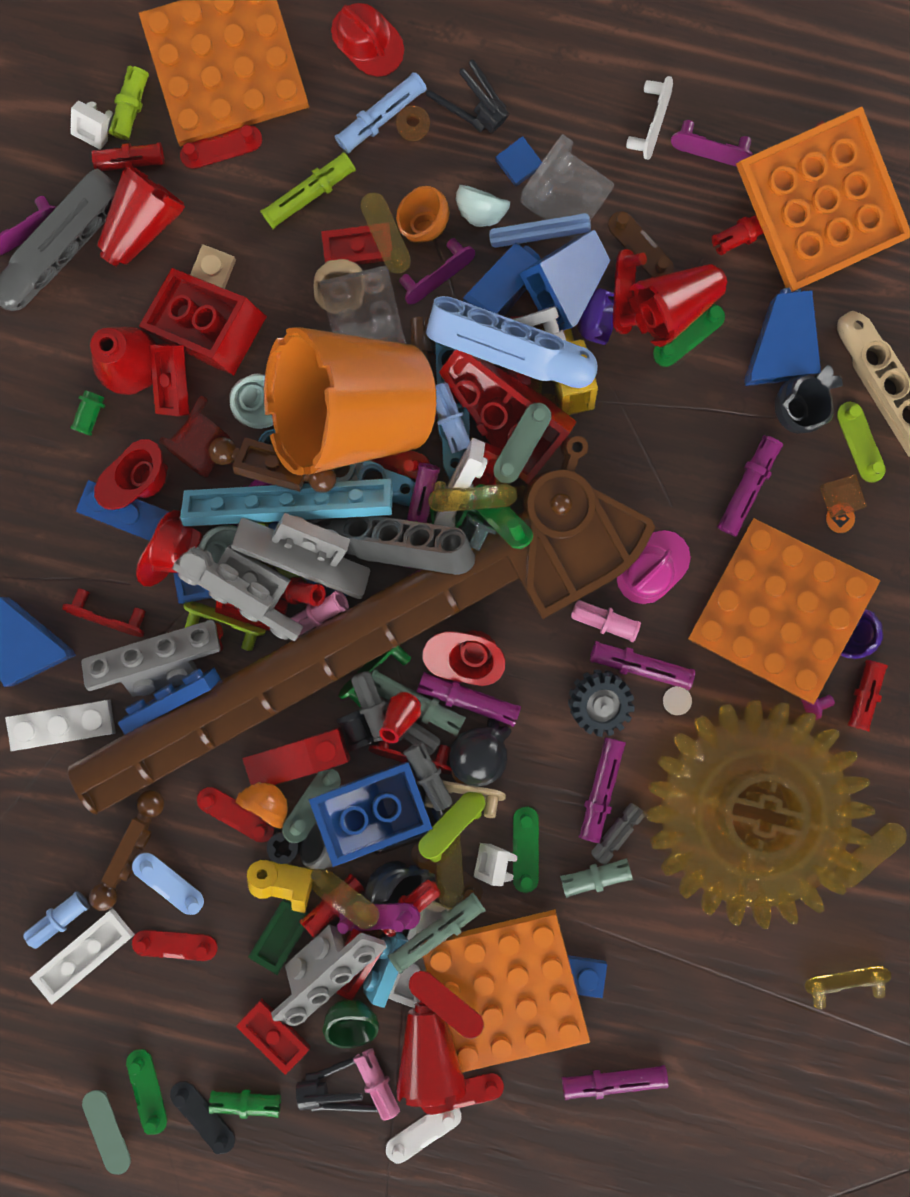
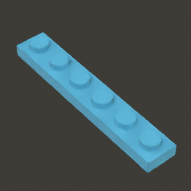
[180,479,393,526]

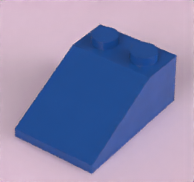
[308,762,433,867]

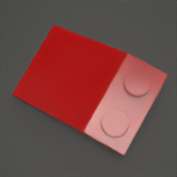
[139,268,267,376]

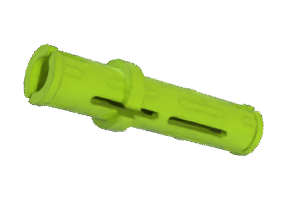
[260,152,356,229]

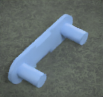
[132,852,204,915]

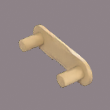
[421,780,506,818]

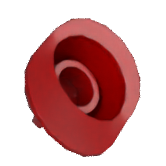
[331,3,405,77]
[94,439,168,510]
[136,510,202,587]
[423,630,506,686]

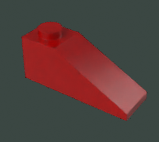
[242,726,351,785]

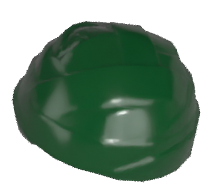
[322,1000,379,1048]

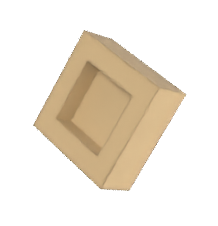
[190,244,236,289]

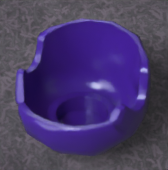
[577,289,614,345]
[841,609,884,659]

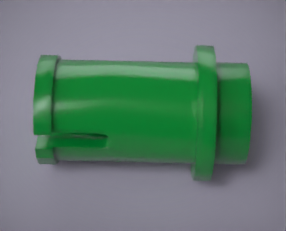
[70,390,105,436]

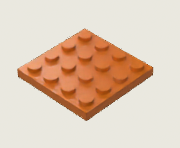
[139,0,309,147]
[736,106,910,292]
[688,518,881,705]
[420,909,590,1072]

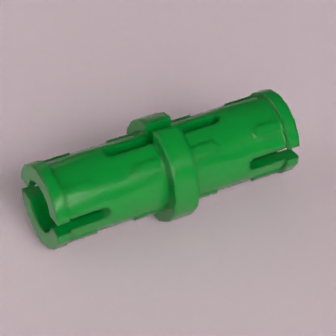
[209,1090,281,1119]

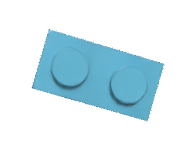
[363,932,409,1008]

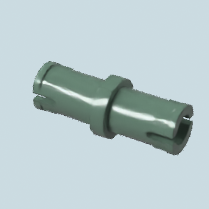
[560,858,633,898]

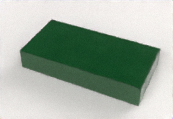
[248,899,311,975]

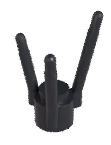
[425,59,510,133]
[296,1057,379,1113]

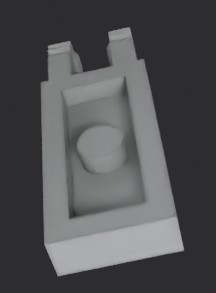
[179,546,275,619]

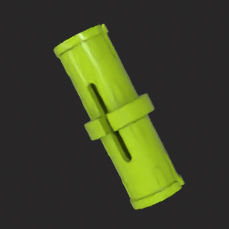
[108,66,149,140]

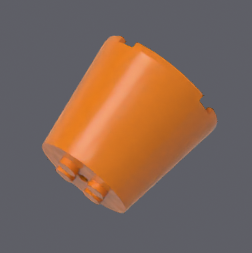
[264,327,436,475]

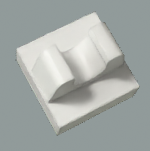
[71,100,113,150]
[474,843,517,886]

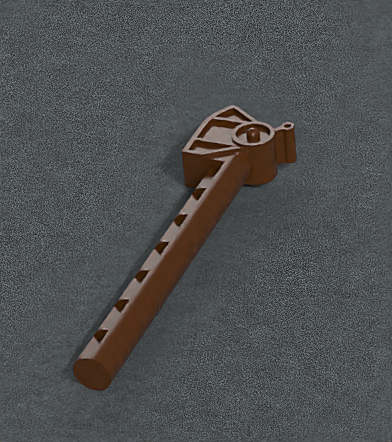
[68,436,655,814]

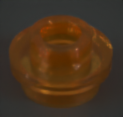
[396,105,430,141]

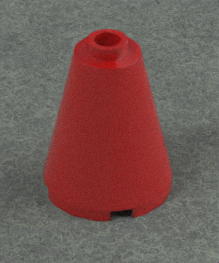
[97,165,185,267]
[628,264,727,347]
[90,327,156,395]
[396,1001,466,1107]

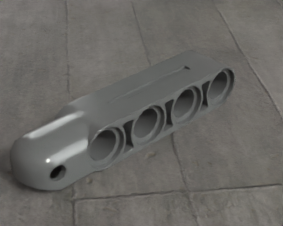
[0,168,118,311]
[317,516,476,575]

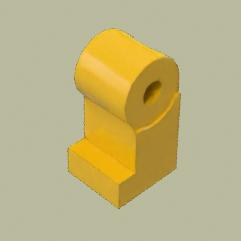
[247,860,314,913]

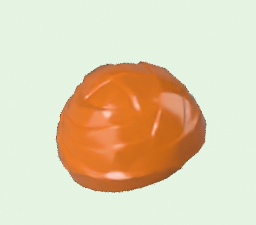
[396,186,450,243]
[236,782,288,829]

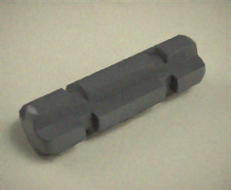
[591,803,645,865]

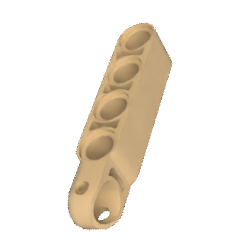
[837,311,910,457]

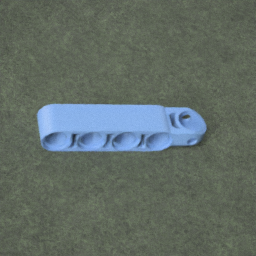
[426,296,598,388]

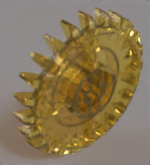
[645,700,875,929]

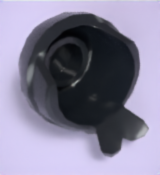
[775,365,843,434]
[449,718,512,787]
[365,860,436,905]

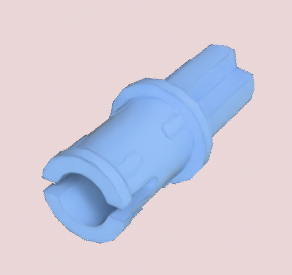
[435,382,470,454]
[23,891,90,949]

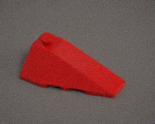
[439,349,577,484]

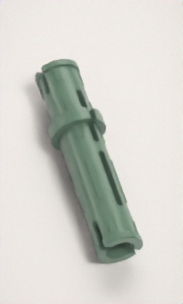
[371,670,466,737]
[387,893,486,974]

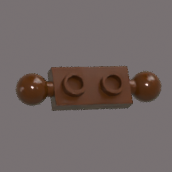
[209,437,336,493]
[89,790,164,911]

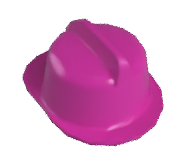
[617,530,691,604]

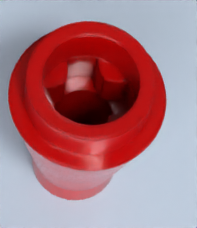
[379,692,421,743]

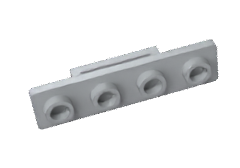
[231,513,370,599]
[172,544,303,641]
[81,620,221,697]
[271,925,386,1026]

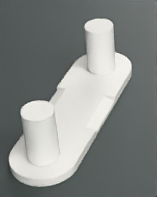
[626,76,673,160]
[386,1108,461,1164]

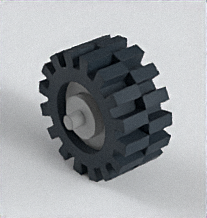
[568,669,635,737]

